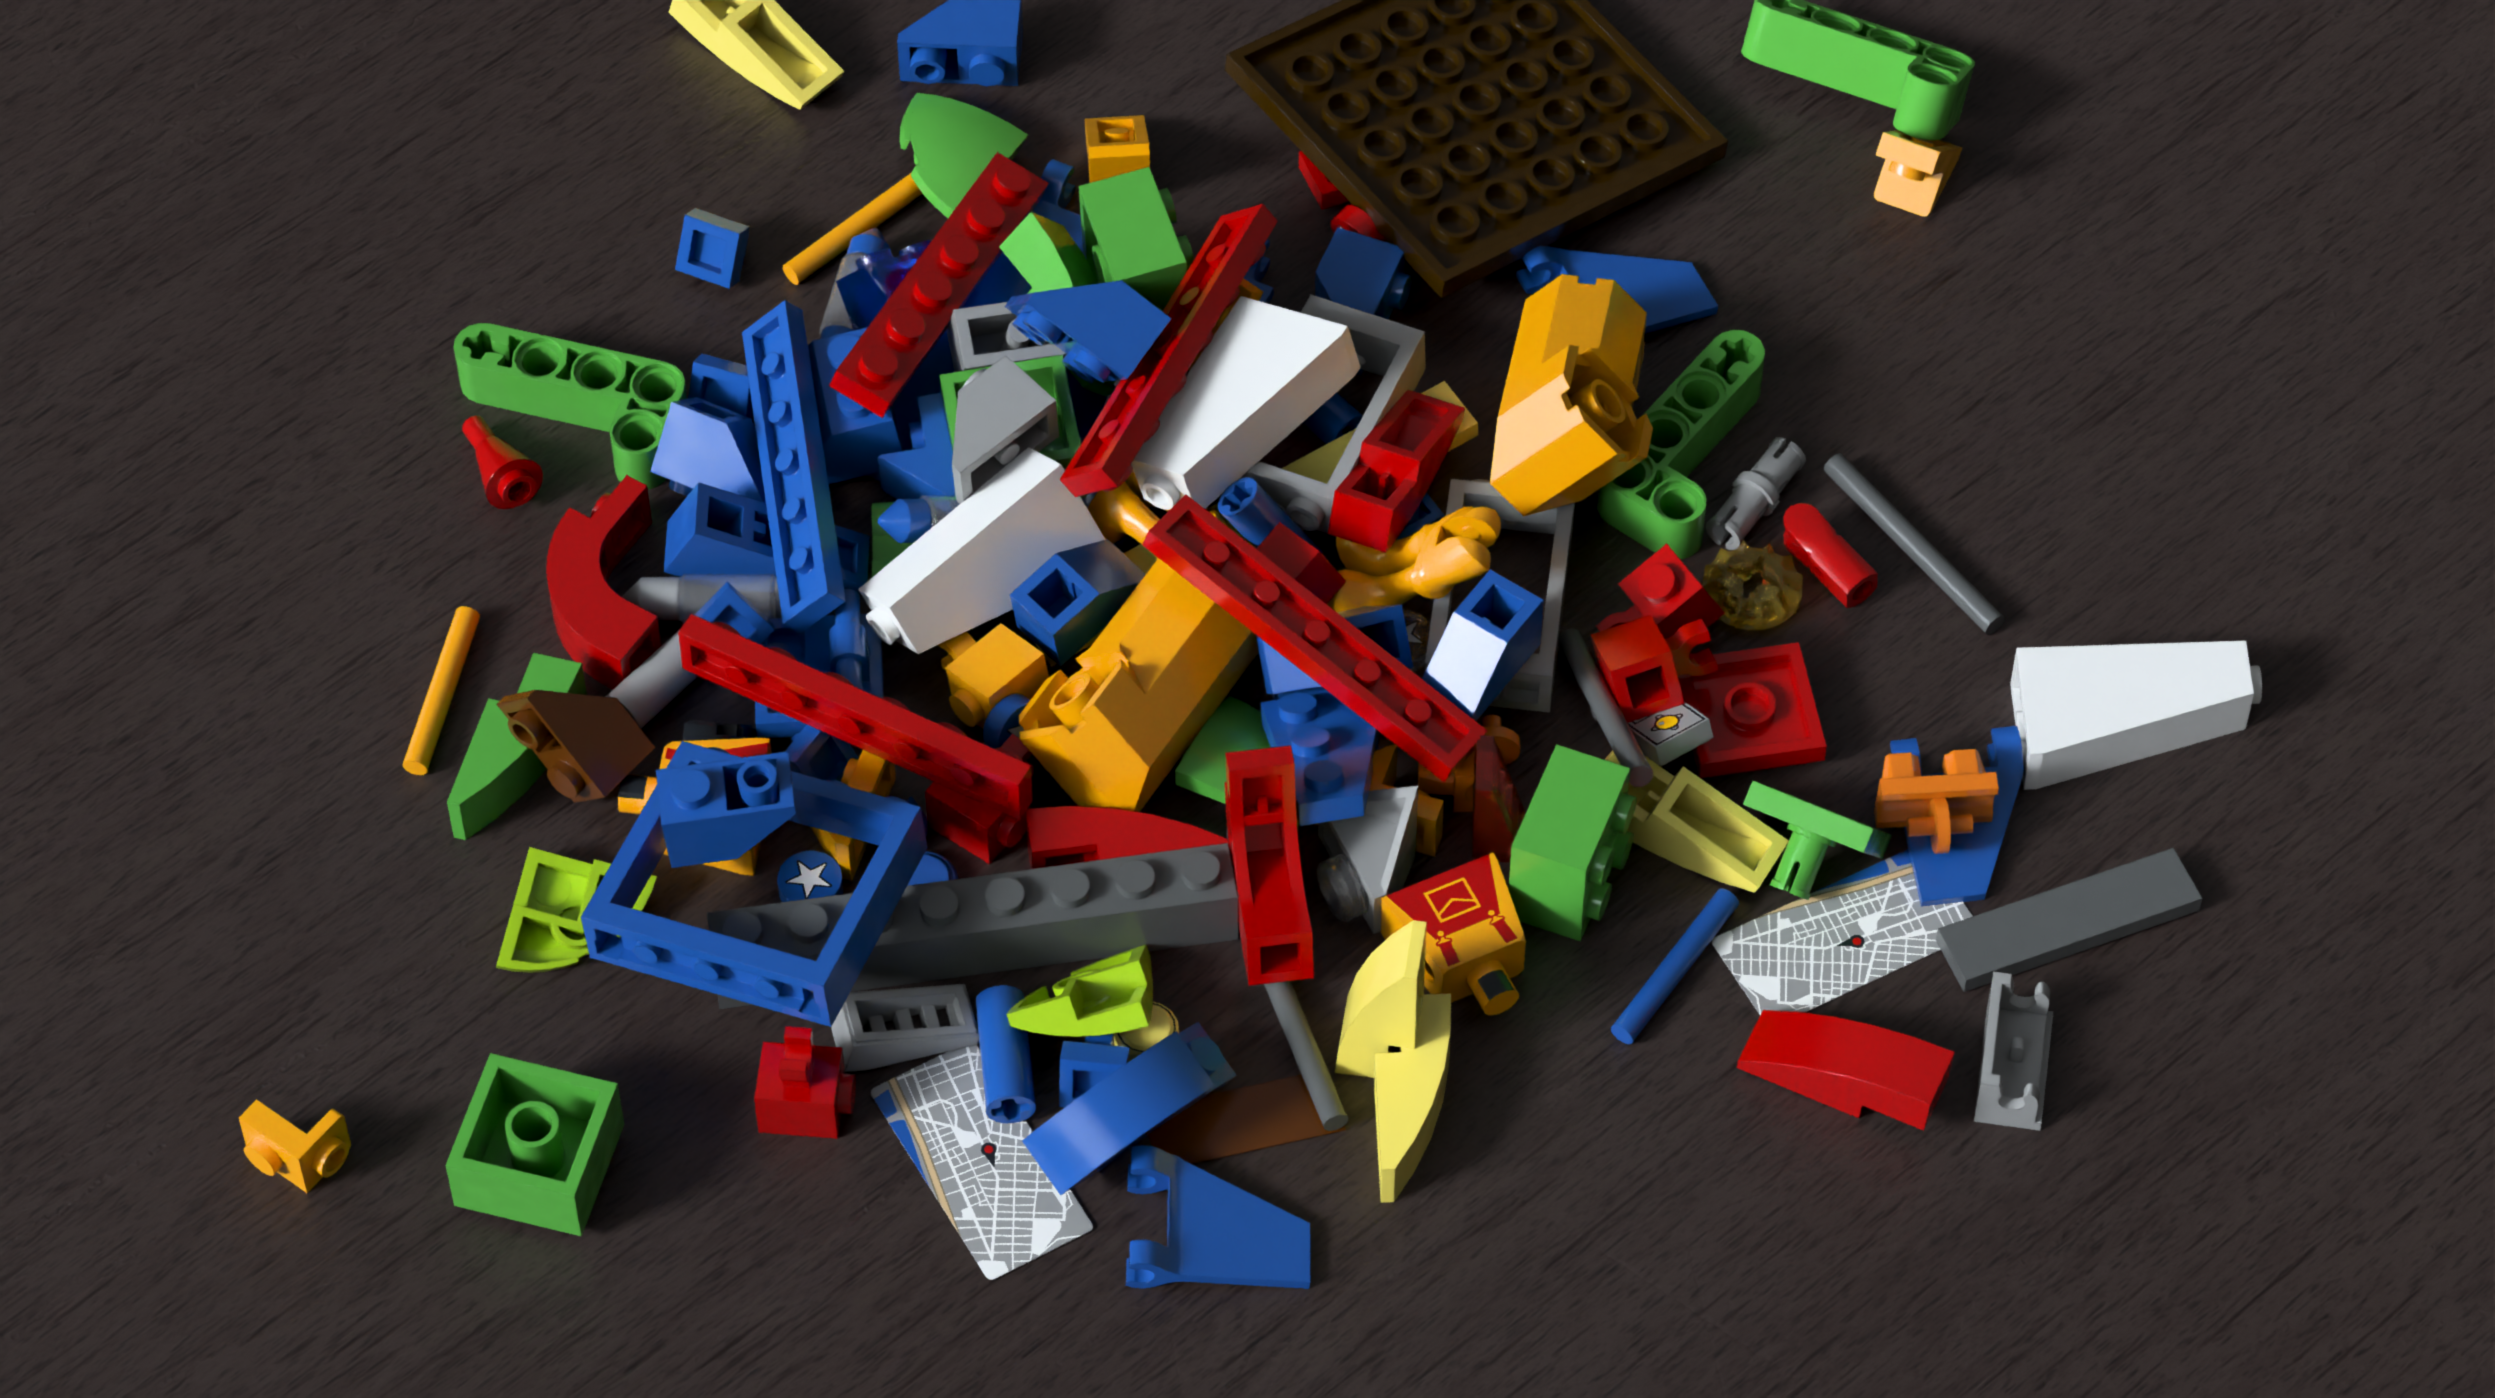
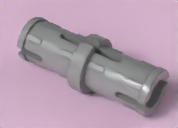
[1706,437,1806,550]

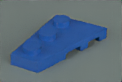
[1260,692,1381,826]

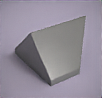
[1318,786,1418,934]

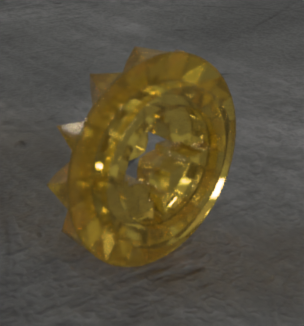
[1702,540,1803,630]

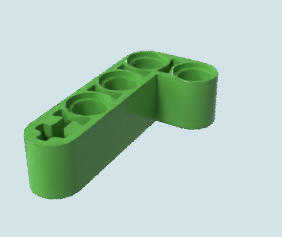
[1741,0,1975,140]
[453,323,687,490]
[1597,330,1765,559]

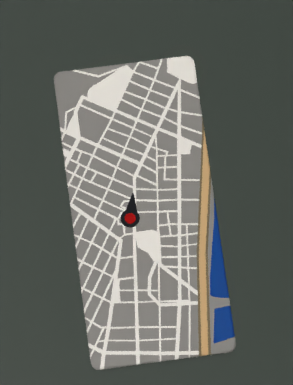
[1712,849,1973,1015]
[871,1045,1093,1280]

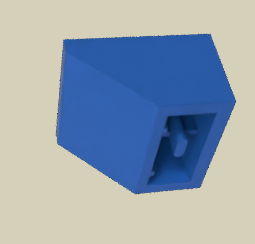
[1004,280,1172,384]

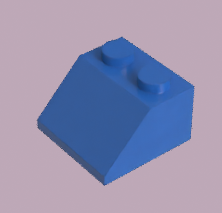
[808,327,903,484]

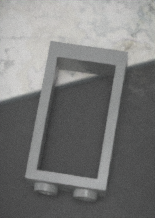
[1238,294,1426,537]
[1425,479,1575,712]

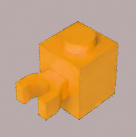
[938,623,1049,729]

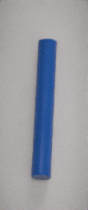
[1611,888,1739,1044]

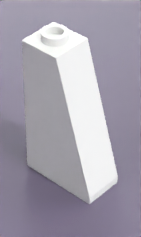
[1131,296,1361,510]
[858,447,1106,654]
[2010,641,2262,790]

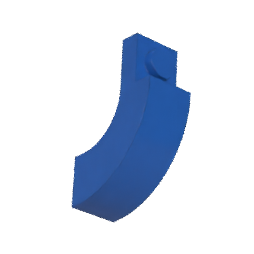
[1022,1022,1237,1195]

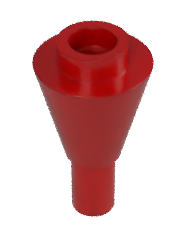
[462,415,543,509]

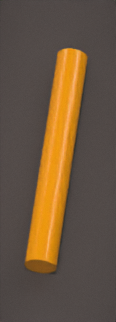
[783,172,923,285]
[402,606,480,775]

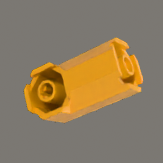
[1490,274,1653,516]
[1018,559,1259,812]

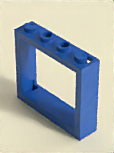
[581,741,927,1027]

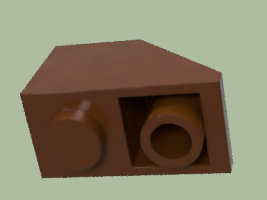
[497,690,655,803]

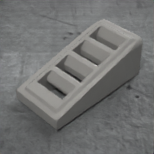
[831,984,979,1072]

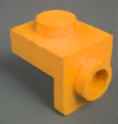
[239,1099,351,1193]

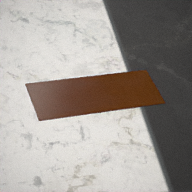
[1149,1075,1346,1164]

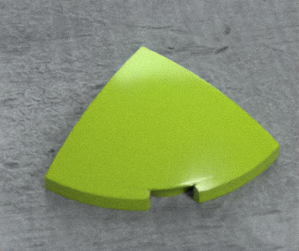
[496,847,657,973]
[1006,945,1153,1037]

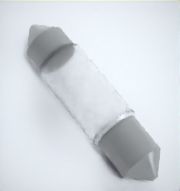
[623,574,782,624]

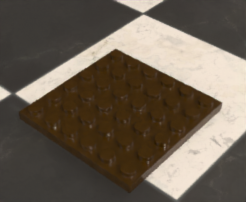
[1225,0,1728,298]

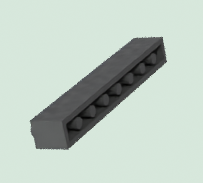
[707,843,1238,1009]

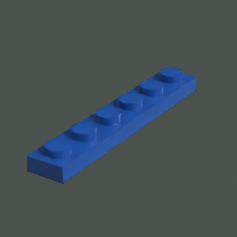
[742,300,846,633]

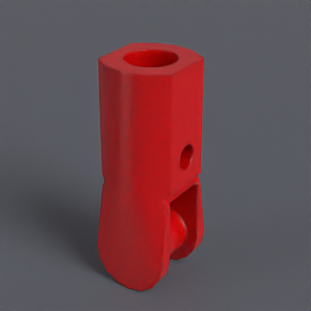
[1783,503,1878,608]

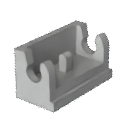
[1974,971,2053,1131]

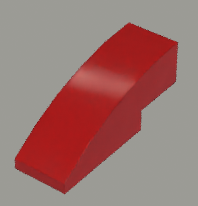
[1328,389,1465,553]
[1025,806,1230,869]
[1736,1010,1955,1131]

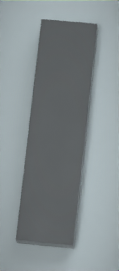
[1936,848,2202,992]

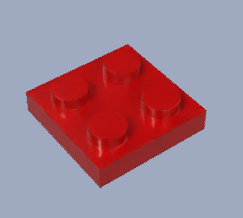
[1678,642,1827,778]

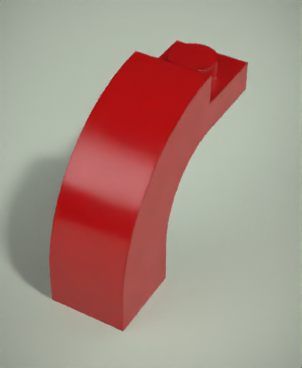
[546,475,661,690]
[1224,745,1314,986]

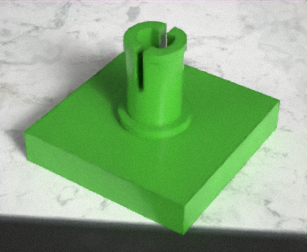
[1743,780,1892,900]

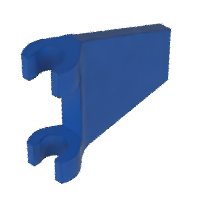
[1516,246,1718,334]
[1890,726,2024,907]
[1126,1145,1310,1289]

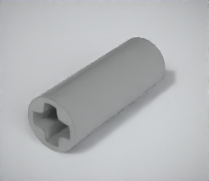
[606,629,699,729]

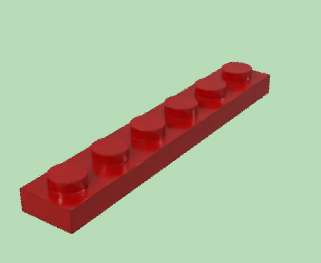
[829,152,1049,418]
[1059,204,1278,497]
[1142,494,1488,782]
[678,614,1033,820]

